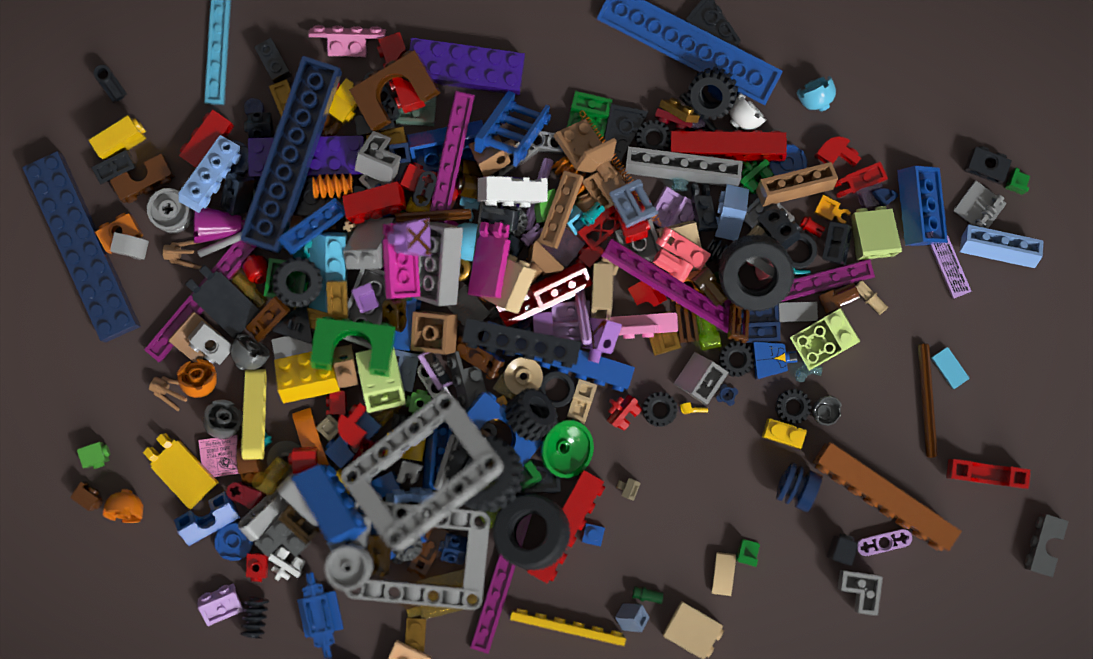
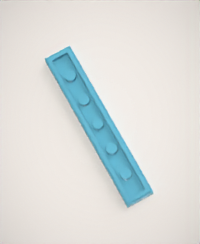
[204,0,231,105]

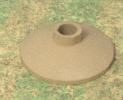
[504,357,543,395]

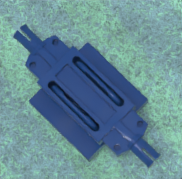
[297,572,344,659]

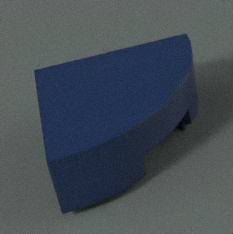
[872,188,899,206]

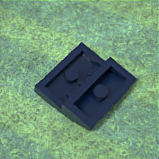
[740,305,781,343]

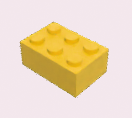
[274,351,340,403]

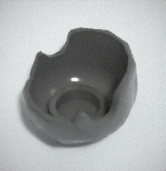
[812,396,842,426]

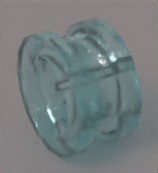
[671,179,689,192]

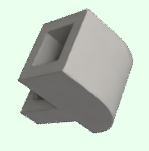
[110,232,149,260]

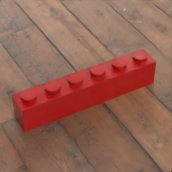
[671,129,787,161]
[527,470,605,584]

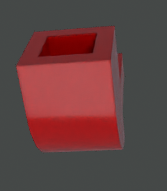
[814,137,861,167]
[338,403,368,449]

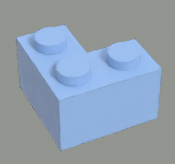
[715,184,749,241]

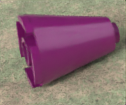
[193,207,245,243]

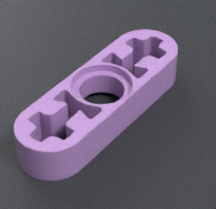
[857,529,912,556]

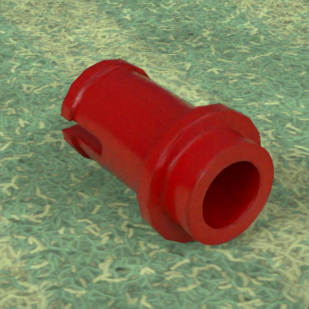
[799,216,825,238]

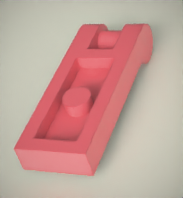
[655,226,711,270]

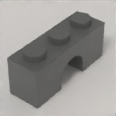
[1025,514,1069,577]

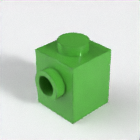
[77,442,110,469]

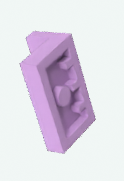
[198,584,244,626]

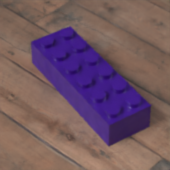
[407,38,525,95]
[248,136,366,180]

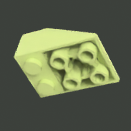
[790,308,860,371]
[355,348,406,413]

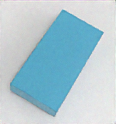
[931,347,970,389]

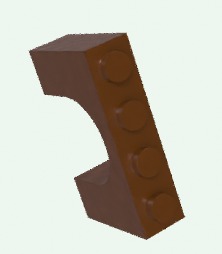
[349,50,441,132]

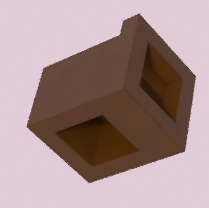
[70,482,104,511]

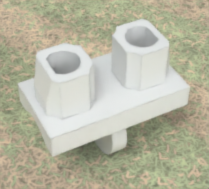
[268,546,305,581]

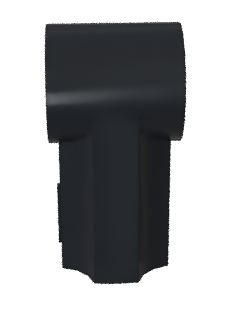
[94,65,127,103]
[480,205,521,230]

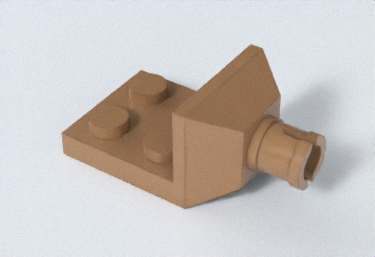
[553,119,618,182]
[528,227,585,284]

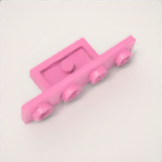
[308,25,386,57]
[609,313,678,339]

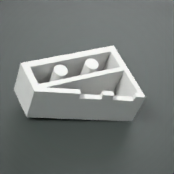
[478,177,547,208]

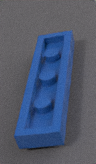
[279,198,346,254]

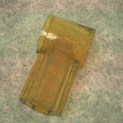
[252,456,290,495]

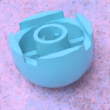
[796,76,836,111]
[458,223,478,262]

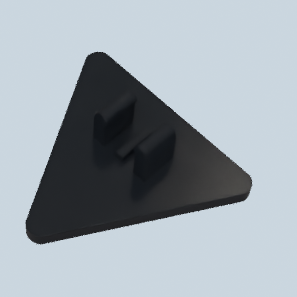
[273,305,313,344]

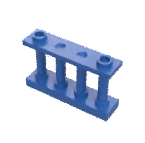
[474,91,551,167]

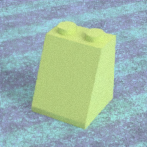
[851,206,902,260]

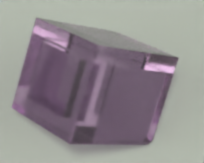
[857,183,883,208]

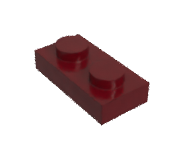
[655,108,693,131]

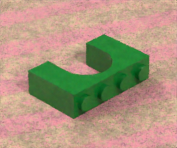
[310,316,396,377]

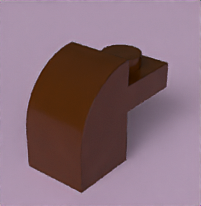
[236,439,262,484]

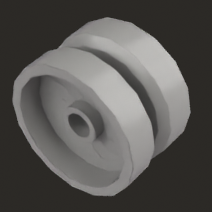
[147,188,194,233]
[325,544,373,590]

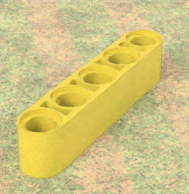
[242,369,267,459]

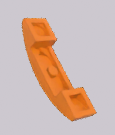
[292,407,330,466]

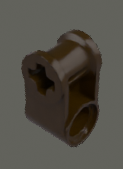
[381,297,407,332]

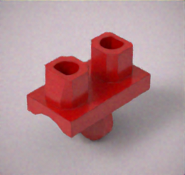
[606,394,642,431]

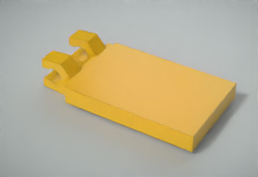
[143,433,218,509]

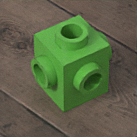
[405,389,432,416]

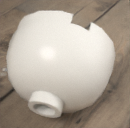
[729,93,766,131]

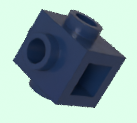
[438,533,468,565]

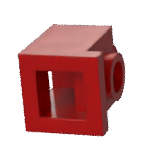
[575,238,604,269]
[326,388,347,415]
[246,553,269,582]

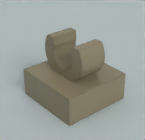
[316,414,339,442]
[616,478,641,501]

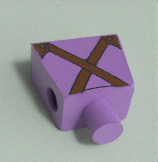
[388,218,431,256]
[581,317,622,363]

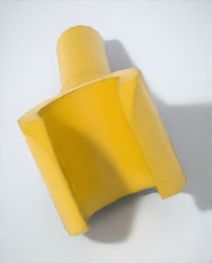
[680,402,708,414]

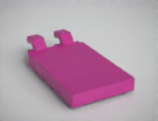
[468,222,510,298]
[383,223,420,299]

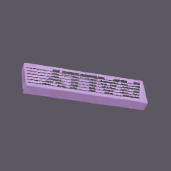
[926,231,972,299]

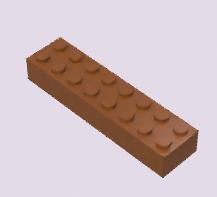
[812,443,962,552]

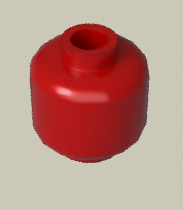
[242,254,268,284]

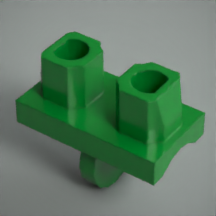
[740,159,774,194]

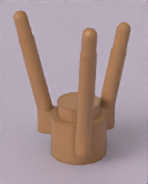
[163,240,209,270]
[149,376,187,411]

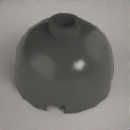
[230,334,270,370]
[203,400,243,439]

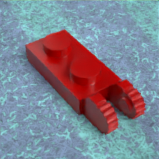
[834,162,888,198]

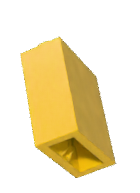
[89,116,147,160]

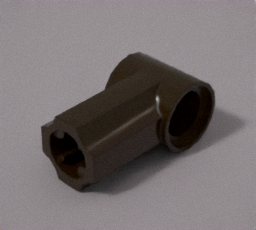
[691,267,728,307]

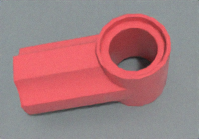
[653,248,694,283]

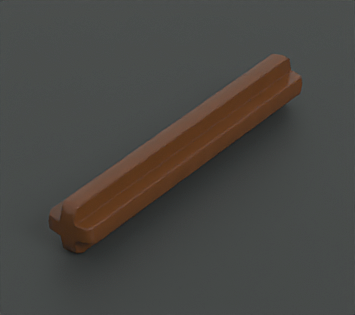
[395,208,471,223]

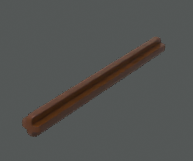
[918,343,938,458]

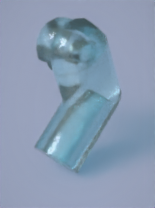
[795,364,823,382]

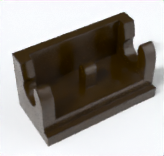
[278,504,321,545]
[367,534,391,577]

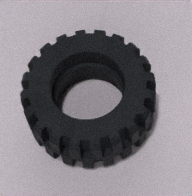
[446,434,524,512]

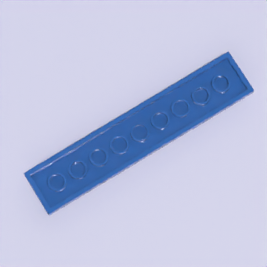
[597,0,783,105]

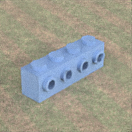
[179,135,241,213]
[960,224,1044,268]

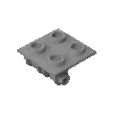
[953,181,1007,229]

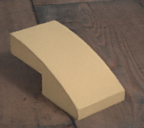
[567,379,597,424]
[711,552,736,596]

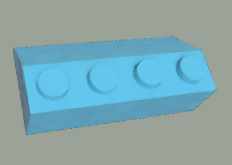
[309,232,348,312]

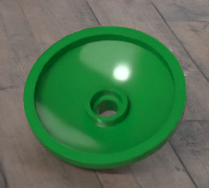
[541,420,594,478]

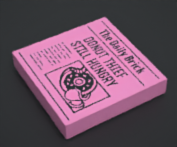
[198,435,239,477]

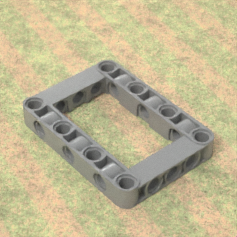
[342,393,503,550]
[345,501,490,610]

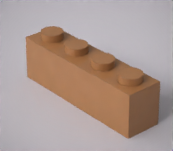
[756,162,838,207]

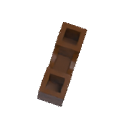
[110,154,175,203]

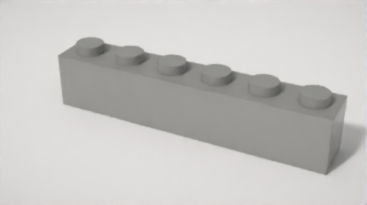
[625,146,743,187]

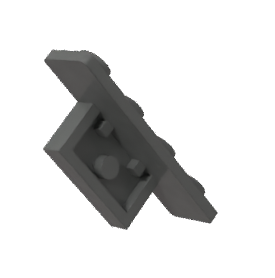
[447,351,487,411]

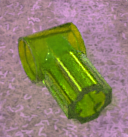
[696,314,721,351]

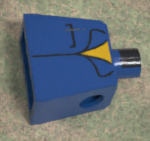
[751,342,797,380]

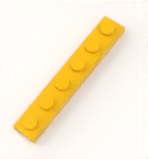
[510,608,626,646]

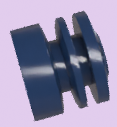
[776,462,823,512]

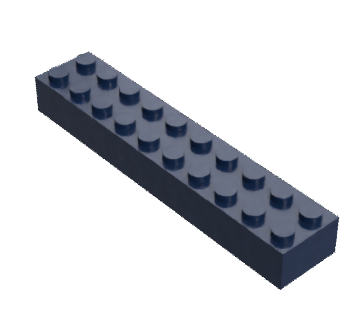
[240,56,342,254]
[22,151,141,342]

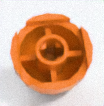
[177,359,217,398]
[103,489,143,523]

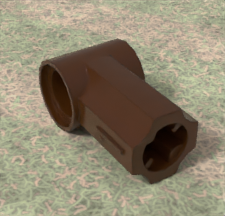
[818,283,860,314]

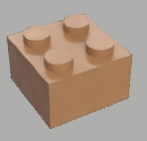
[411,311,458,354]

